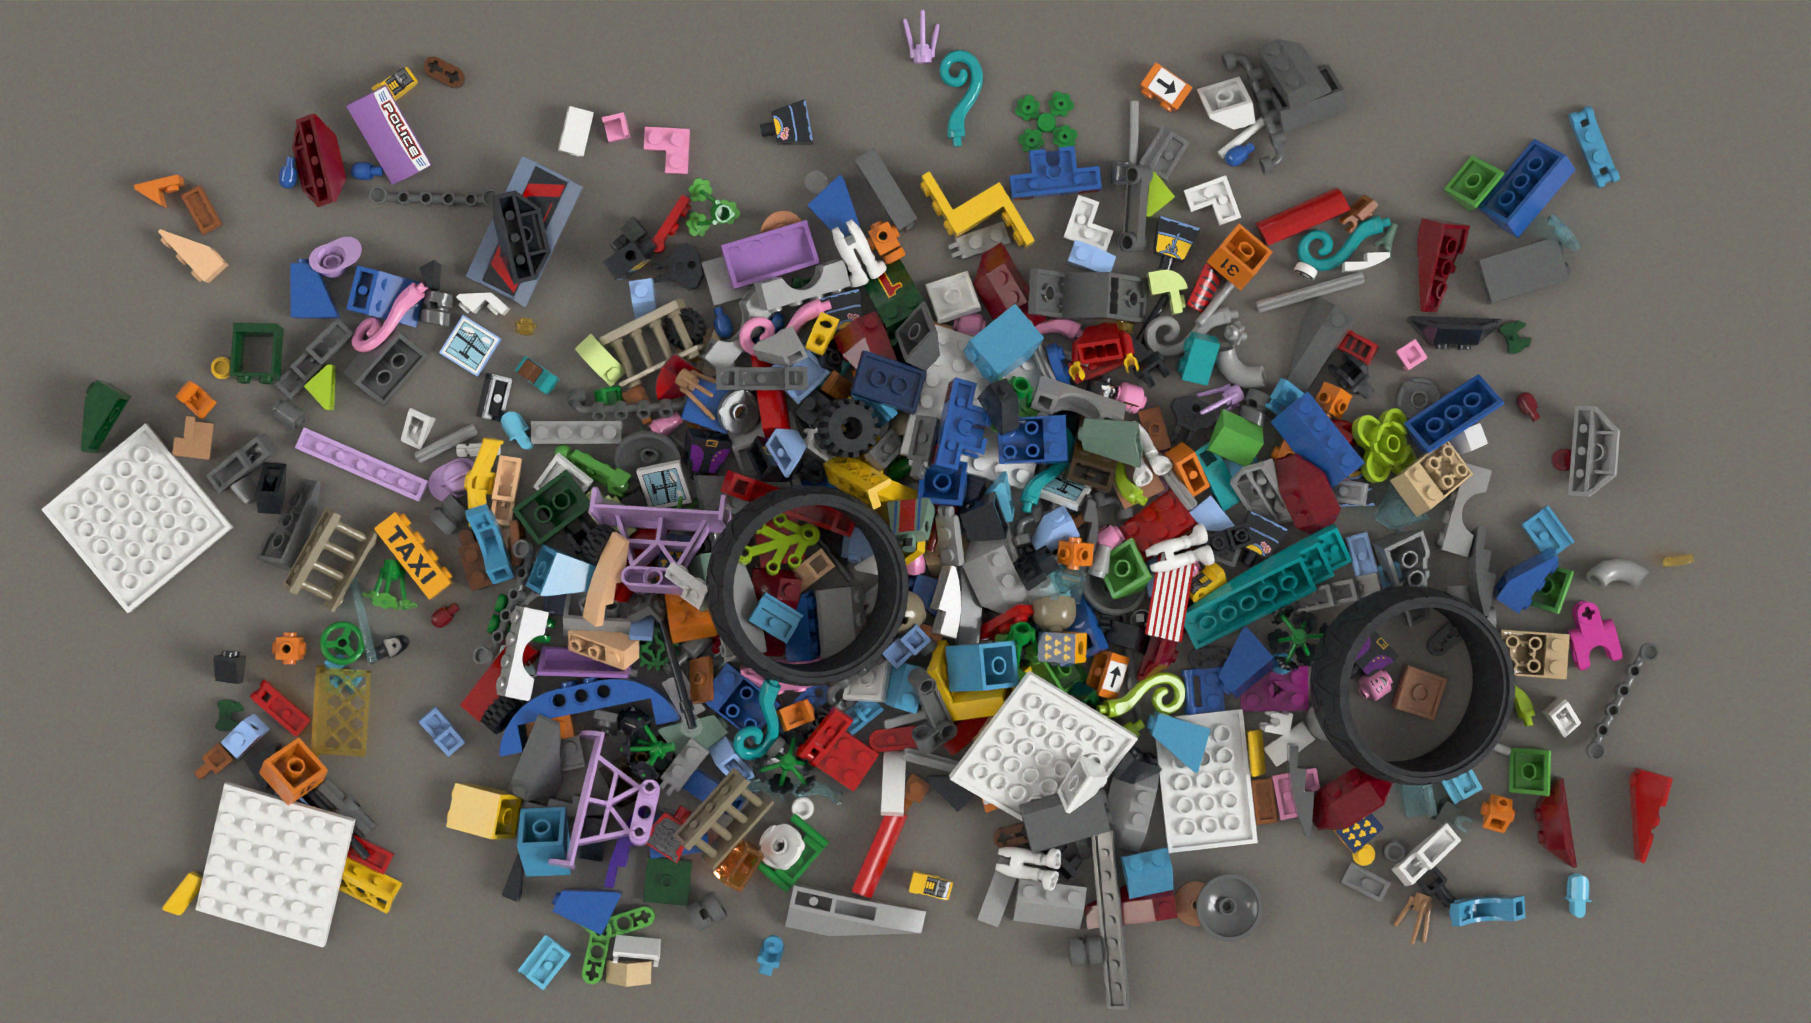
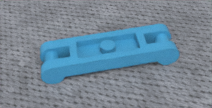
[1568,106,1620,189]

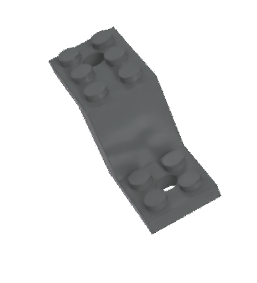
[1028,268,1148,323]

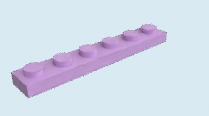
[295,427,429,502]

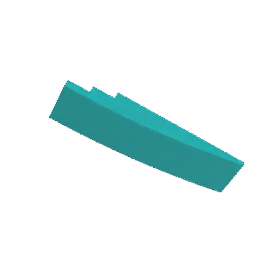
[1184,523,1352,650]

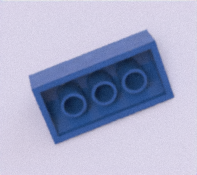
[1477,139,1576,238]
[1404,374,1504,454]
[1271,392,1365,489]

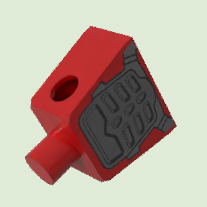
[646,805,692,863]

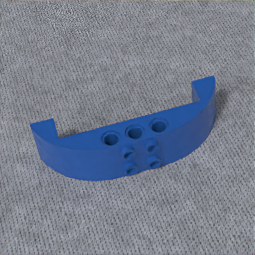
[499,677,681,757]

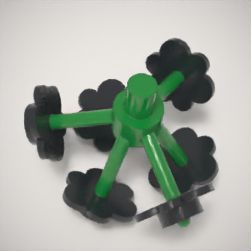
[1268,606,1329,671]
[620,716,675,781]
[752,730,816,795]

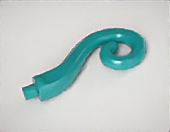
[939,50,983,147]
[1297,215,1391,271]
[1020,427,1074,513]
[733,678,781,761]

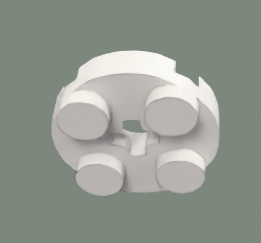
[759,824,805,870]

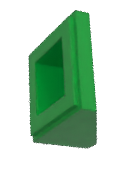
[594,385,623,405]

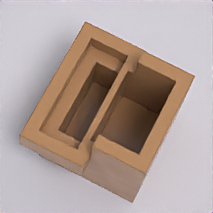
[172,416,215,460]

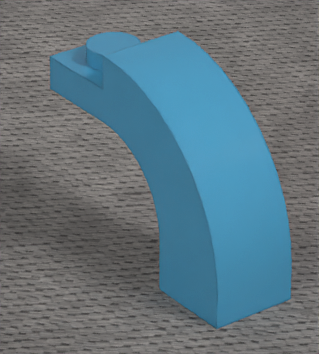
[465,504,514,585]
[1449,895,1526,927]

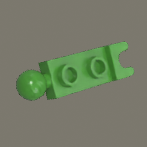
[554,444,631,498]

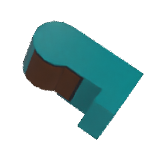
[515,356,560,395]

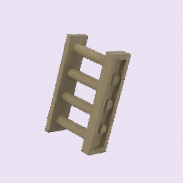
[599,299,705,388]
[282,506,378,612]
[673,768,775,870]

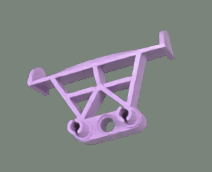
[589,487,732,597]
[548,730,660,870]

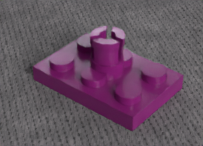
[1240,666,1308,711]

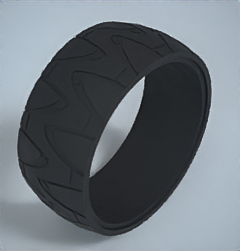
[706,485,909,687]
[1310,586,1515,786]

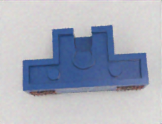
[1009,146,1102,201]
[930,377,992,475]

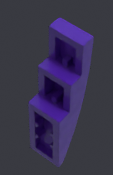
[604,807,646,888]

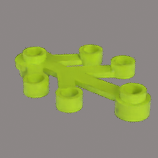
[738,513,820,575]

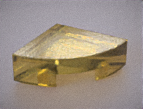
[1663,554,1694,567]

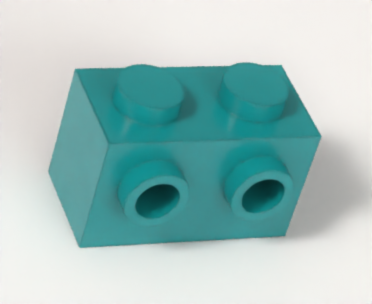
[1177,331,1220,386]

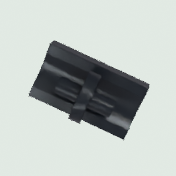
[1040,844,1082,880]

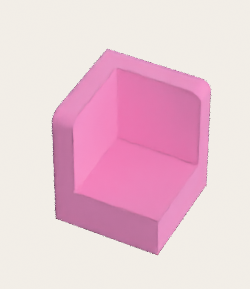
[602,112,631,143]
[1395,339,1427,371]

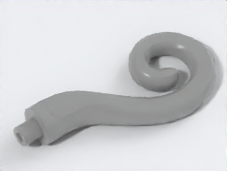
[1144,306,1239,357]

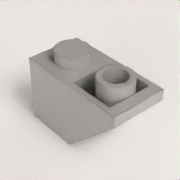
[752,326,808,367]

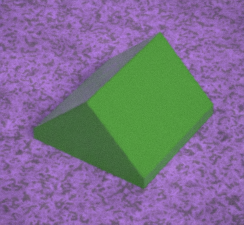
[1444,155,1505,212]
[1207,409,1264,467]
[1103,538,1152,599]
[1530,567,1574,614]
[1509,747,1551,796]

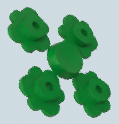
[1015,92,1077,152]

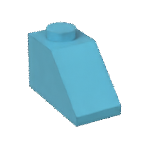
[984,471,1015,522]

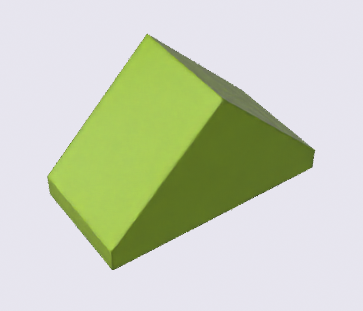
[1146,172,1175,219]
[304,365,336,411]

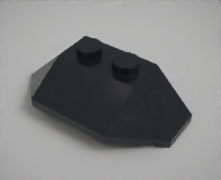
[493,190,551,285]
[1407,316,1501,350]

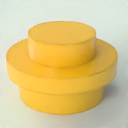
[211,357,231,379]
[1352,843,1375,866]

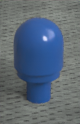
[1225,142,1255,167]
[279,157,298,189]
[351,162,383,180]
[713,307,733,338]

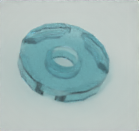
[1546,213,1581,253]

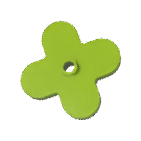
[1352,408,1417,483]

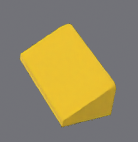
[1245,729,1266,777]
[162,871,203,915]

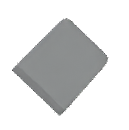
[231,477,257,503]

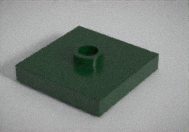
[643,856,692,906]

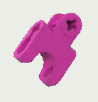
[1566,601,1623,671]

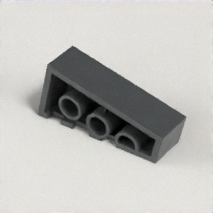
[693,475,791,515]

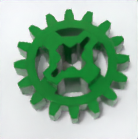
[639,623,680,671]

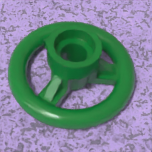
[319,621,365,665]

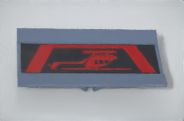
[465,156,583,307]

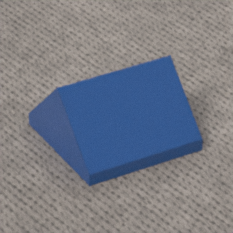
[917,461,968,506]

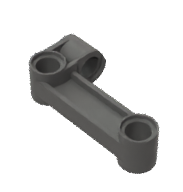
[1110,161,1153,252]
[908,667,957,754]

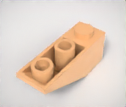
[158,229,228,283]
[793,548,836,594]
[568,630,640,670]

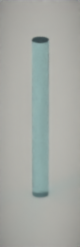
[350,575,377,663]

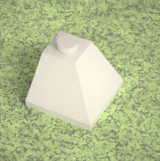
[1197,76,1255,129]
[1057,755,1108,814]

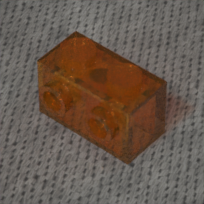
[714,838,765,893]

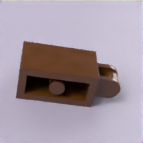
[457,529,493,591]

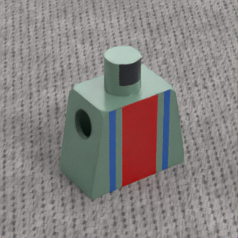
[887,497,935,552]

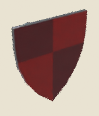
[656,353,707,400]

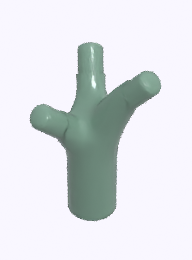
[1375,223,1399,260]

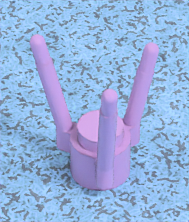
[903,9,940,64]
[1196,384,1245,428]

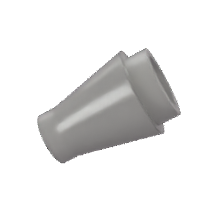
[1087,544,1112,578]

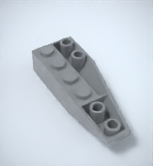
[709,532,767,663]
[785,882,926,936]

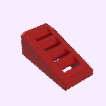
[1337,330,1379,366]

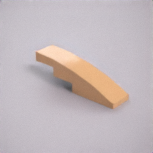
[491,455,522,551]
[583,532,629,627]

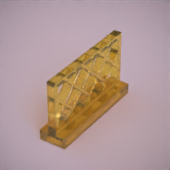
[311,665,371,757]

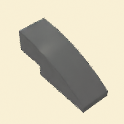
[206,433,278,493]

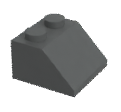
[895,301,940,371]

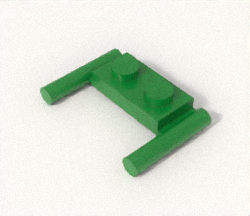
[752,813,829,893]

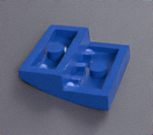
[681,378,731,434]

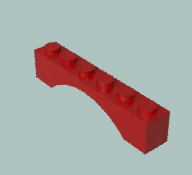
[720,470,855,538]

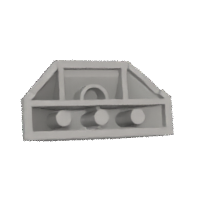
[1568,406,1620,497]
[1230,458,1293,525]
[962,540,1030,614]
[1105,773,1160,852]

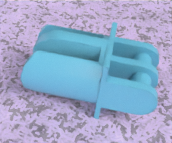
[501,412,534,450]
[1564,873,1592,918]

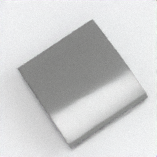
[702,257,755,306]

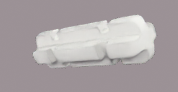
[456,443,501,457]

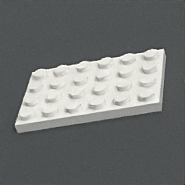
[1155,709,1258,853]

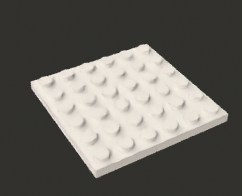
[900,325,1049,491]
[41,423,233,613]
[949,671,1138,821]
[195,782,356,947]

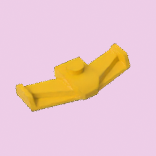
[464,437,504,527]

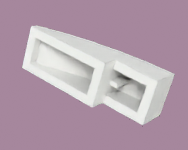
[930,565,961,639]
[881,751,906,816]
[1391,823,1461,886]

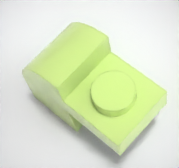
[1146,270,1188,315]
[575,334,626,386]

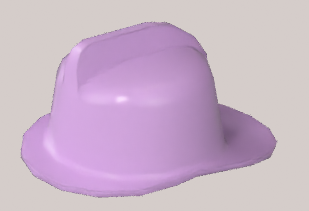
[309,237,362,278]
[428,458,474,501]

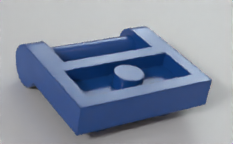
[1181,667,1225,715]

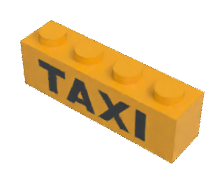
[374,512,454,600]

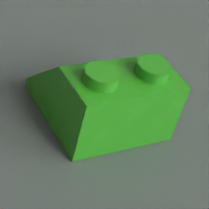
[1024,662,1088,693]

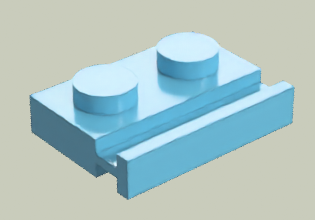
[1441,769,1483,805]
[518,934,572,990]

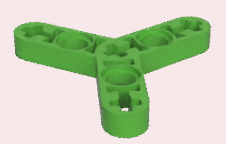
[581,905,655,984]

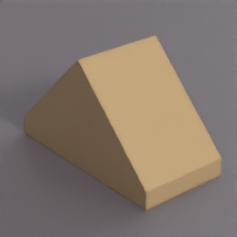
[606,960,652,987]

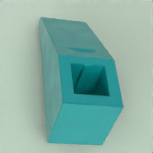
[1195,442,1241,512]

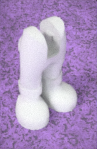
[832,219,887,287]
[1132,421,1173,487]
[1145,524,1215,572]
[995,847,1061,891]

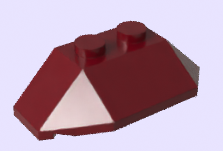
[292,114,346,207]
[973,242,1047,327]
[1276,453,1341,534]
[1136,629,1186,681]
[1312,767,1394,830]
[1534,777,1577,868]

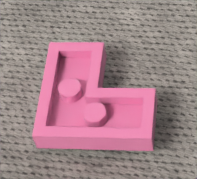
[644,127,690,175]
[1271,767,1320,820]

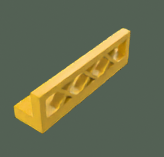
[823,456,892,510]
[339,857,402,914]

